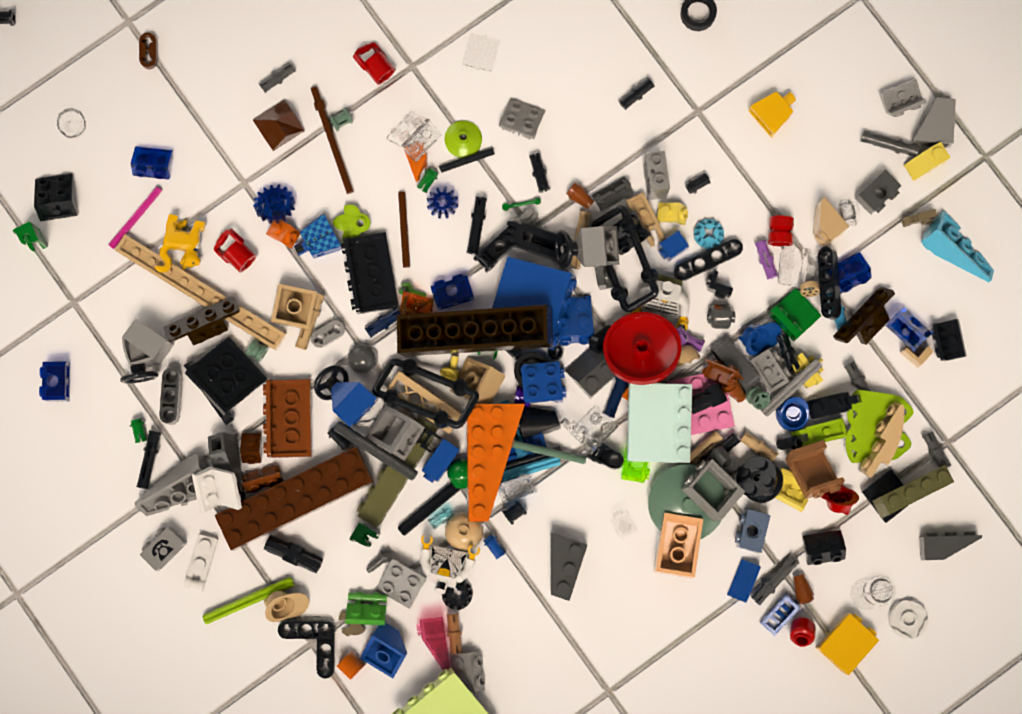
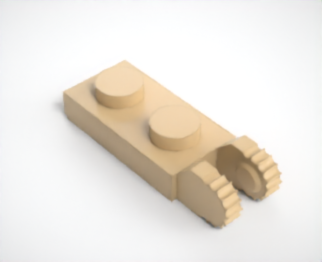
[626,192,665,247]

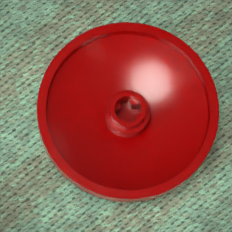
[603,312,682,385]

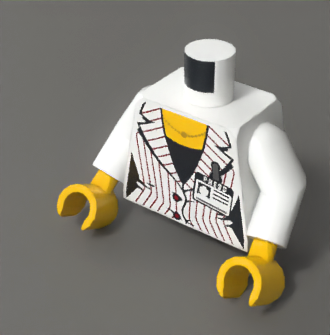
[420,534,481,594]

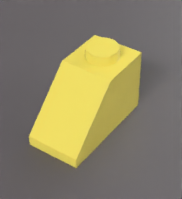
[904,142,951,181]

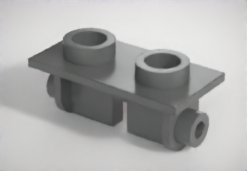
[592,177,634,211]

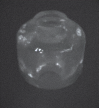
[835,199,861,229]

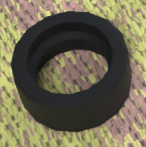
[680,0,717,32]
[514,352,548,386]

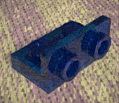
[130,146,173,180]
[826,252,872,294]

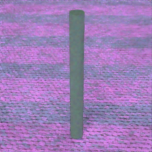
[512,440,586,464]

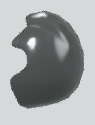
[348,344,378,373]

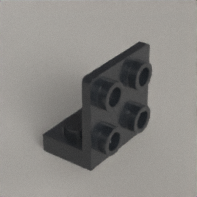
[34,173,78,222]

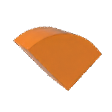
[337,651,366,680]

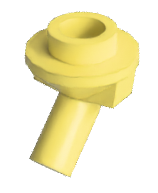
[440,355,459,381]

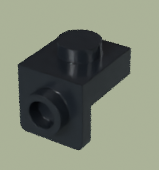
[706,270,733,299]

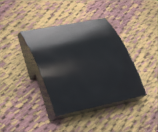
[861,469,909,523]

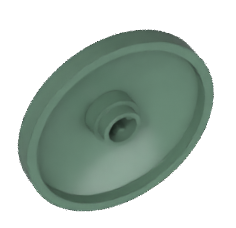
[647,463,725,539]

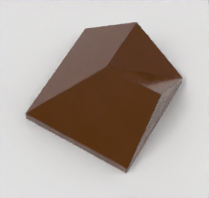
[253,100,305,151]

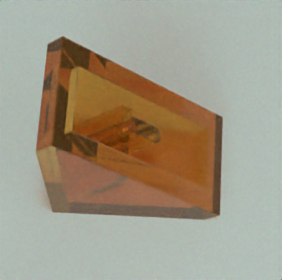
[400,291,434,315]

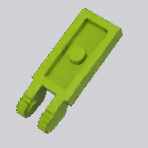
[790,418,847,447]

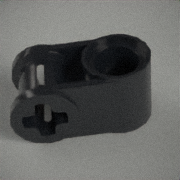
[586,440,624,470]

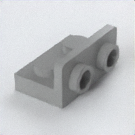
[750,347,794,393]

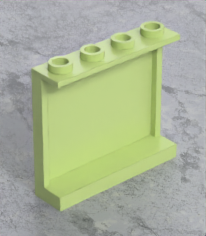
[392,668,489,714]

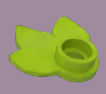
[333,204,371,242]

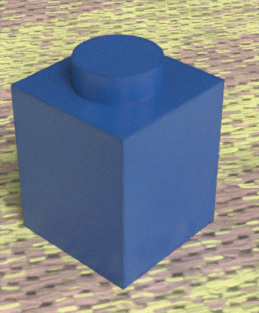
[658,231,689,262]

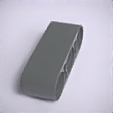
[710,337,761,392]
[159,368,183,425]

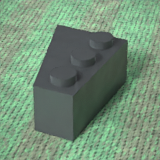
[550,532,588,601]

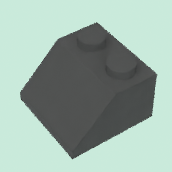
[565,349,616,399]

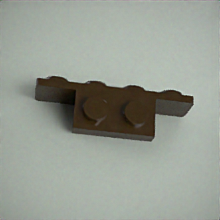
[833,287,895,345]
[163,296,240,346]

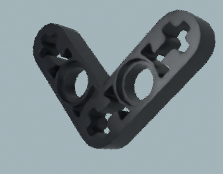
[278,621,335,679]

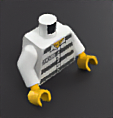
[630,280,690,331]

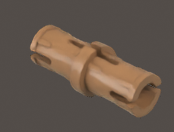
[446,613,463,654]

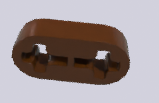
[139,32,158,70]

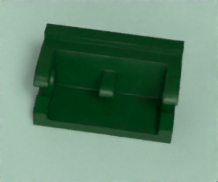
[349,523,380,547]

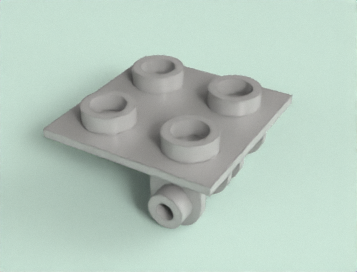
[498,97,546,140]
[376,558,427,609]

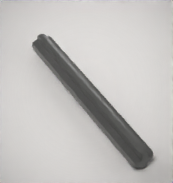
[334,421,418,481]

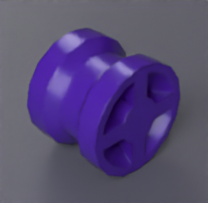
[514,386,530,407]

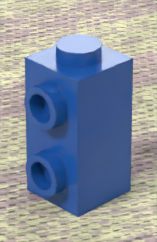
[421,439,460,483]

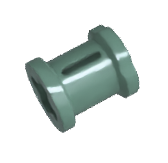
[329,108,353,132]

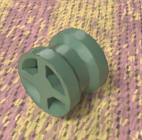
[246,339,269,363]
[746,386,770,410]

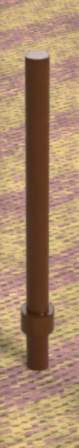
[310,86,354,195]

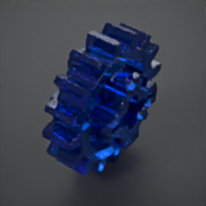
[253,184,296,224]

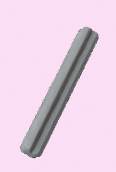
[761,359,822,417]

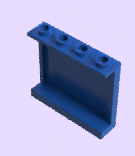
[492,257,577,350]

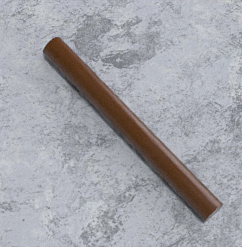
[398,192,410,268]

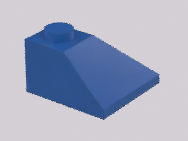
[360,622,407,679]

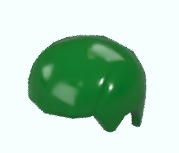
[447,458,467,489]

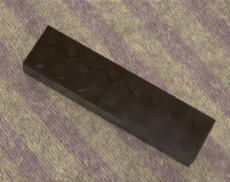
[397,305,553,357]

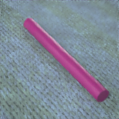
[108,186,162,249]

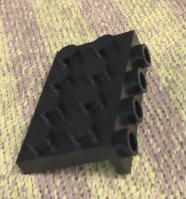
[341,232,399,315]

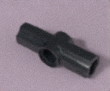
[264,534,324,574]

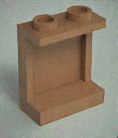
[785,440,845,499]

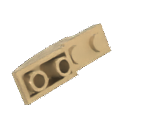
[859,402,904,478]

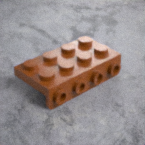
[263,379,312,458]

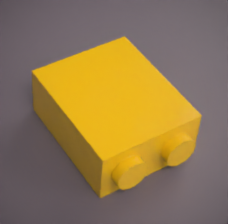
[816,613,880,676]

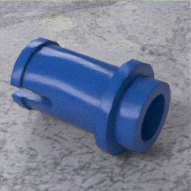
[483,534,507,560]

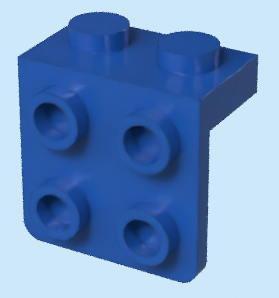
[521,361,566,403]

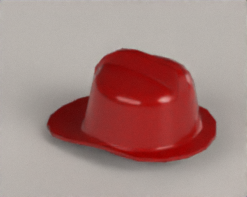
[821,485,859,515]

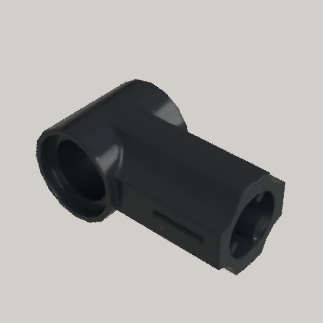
[691,383,728,415]

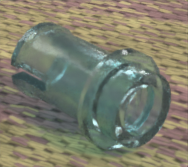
[428,507,454,530]

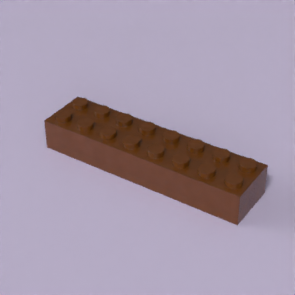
[214,447,374,551]

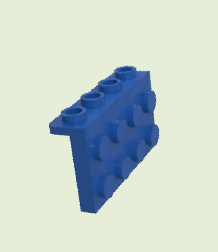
[559,296,594,346]

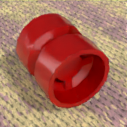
[768,215,794,247]

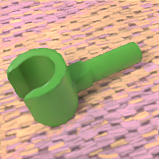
[398,283,426,298]

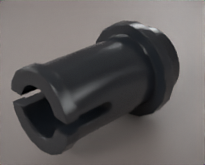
[685,173,711,194]
[327,426,351,450]
[776,435,803,450]

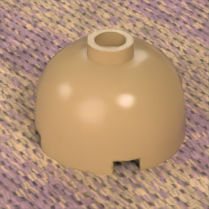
[445,512,483,551]

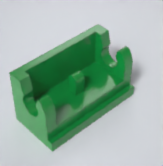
[12,221,48,252]

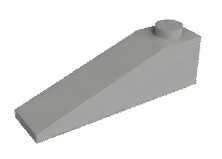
[134,452,210,516]

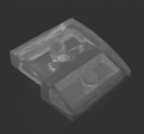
[777,246,819,287]

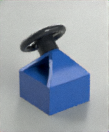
[314,365,378,428]

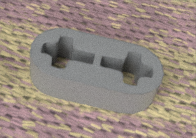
[311,320,345,348]

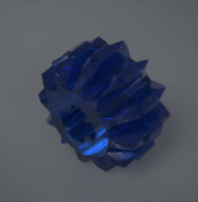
[427,187,459,219]

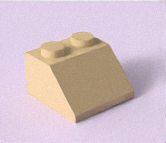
[813,197,850,246]
[270,284,317,330]
[450,357,505,404]

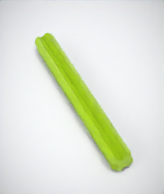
[202,577,294,624]

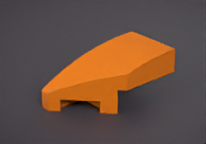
[403,140,428,182]

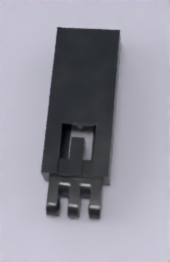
[503,221,573,263]

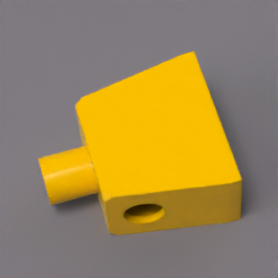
[748,92,796,138]

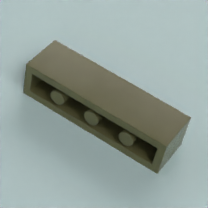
[872,465,954,518]

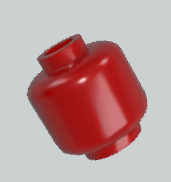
[789,617,816,647]

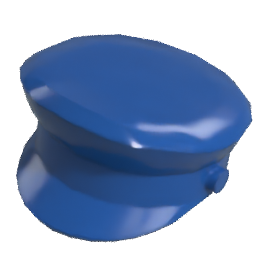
[776,396,810,431]

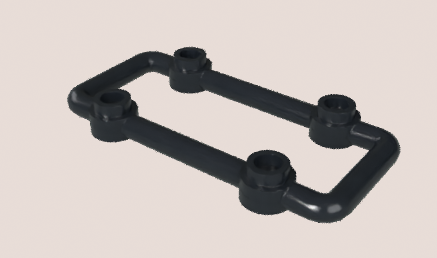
[591,205,659,313]
[372,358,479,429]

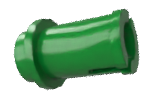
[416,168,438,193]
[129,418,147,444]

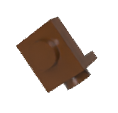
[240,433,262,464]

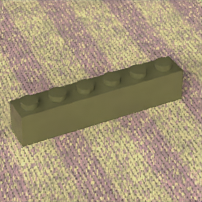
[356,416,439,529]

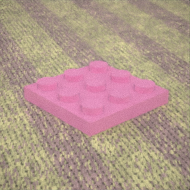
[666,374,735,435]

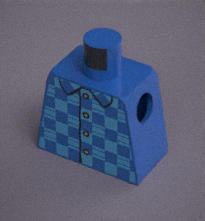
[294,214,342,259]

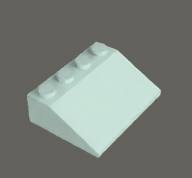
[627,383,692,463]

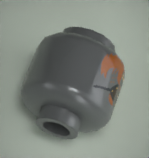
[707,304,736,329]

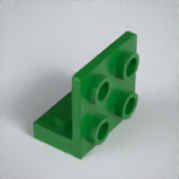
[768,289,821,342]

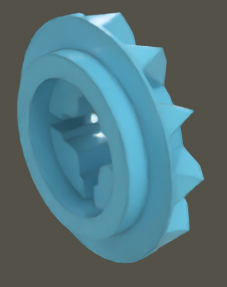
[694,219,724,249]

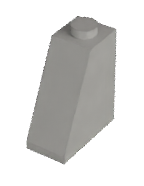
[912,95,956,148]

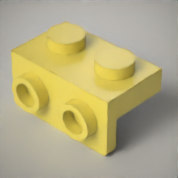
[775,468,809,512]

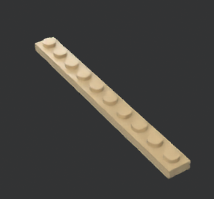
[115,234,286,351]

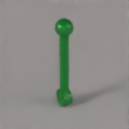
[502,197,541,211]

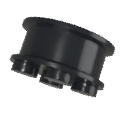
[736,456,783,503]

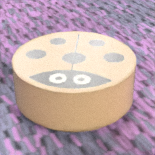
[800,281,820,297]

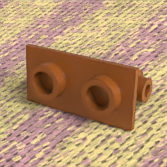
[702,358,744,387]
[241,465,284,493]

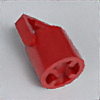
[353,42,396,85]
[213,228,257,273]

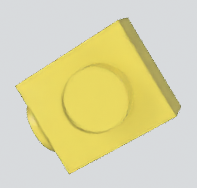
[657,203,688,225]

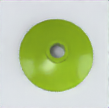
[444,121,482,158]

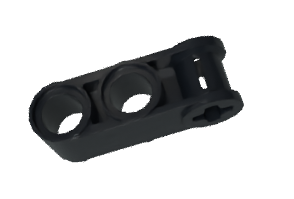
[473,226,514,273]

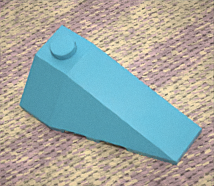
[921,211,994,283]

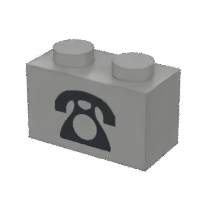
[139,527,187,572]

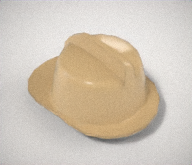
[264,591,309,622]

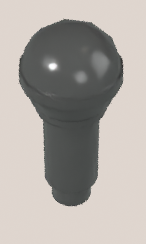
[366,549,392,573]

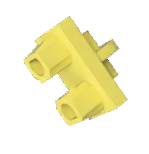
[792,353,824,389]

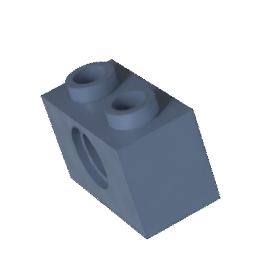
[734,509,771,554]

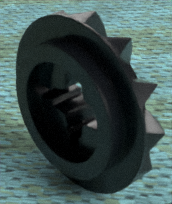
[442,580,473,610]

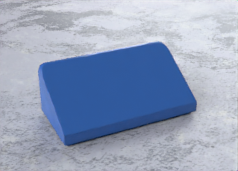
[727,559,761,603]

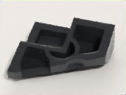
[519,406,561,439]

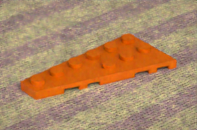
[466,404,525,522]

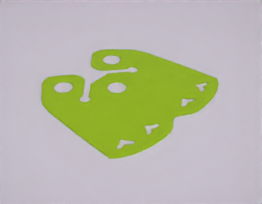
[845,389,914,463]

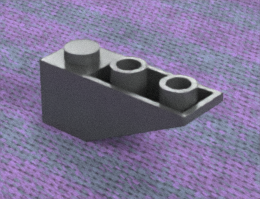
[207,432,242,493]
[919,531,982,561]

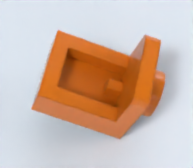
[266,218,300,249]

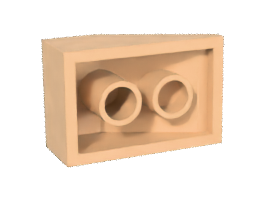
[654,513,703,579]

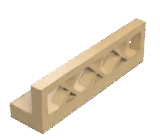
[387,371,462,434]

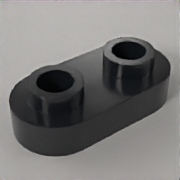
[589,324,611,354]

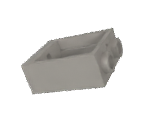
[642,151,670,201]
[366,405,425,461]
[681,459,745,522]

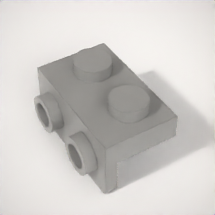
[879,79,927,117]
[450,651,485,693]

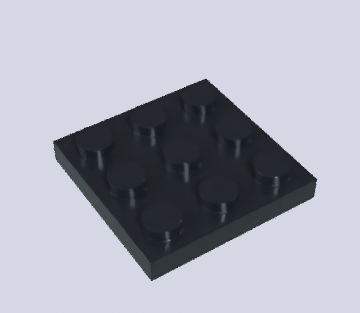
[185,337,268,416]

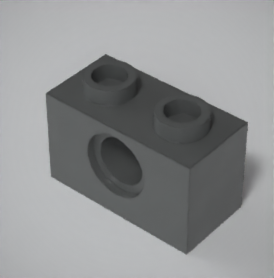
[855,169,902,215]

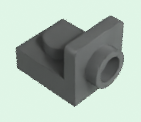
[594,266,617,290]

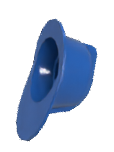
[738,322,781,356]

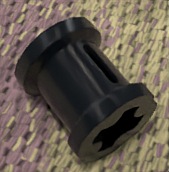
[0,9,16,26]
[502,500,527,525]

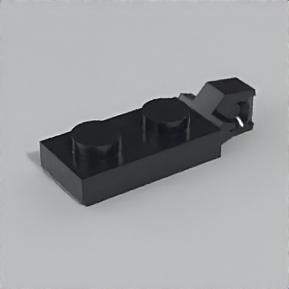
[807,392,862,420]

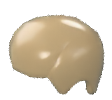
[677,345,701,367]

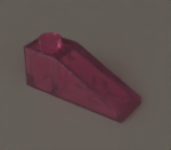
[416,616,450,670]

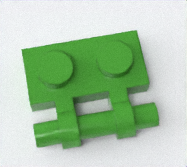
[345,591,388,626]

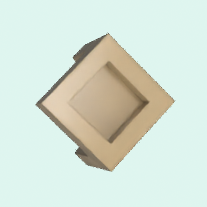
[900,339,934,368]

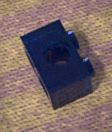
[430,274,474,311]
[885,308,933,352]
[39,361,70,402]

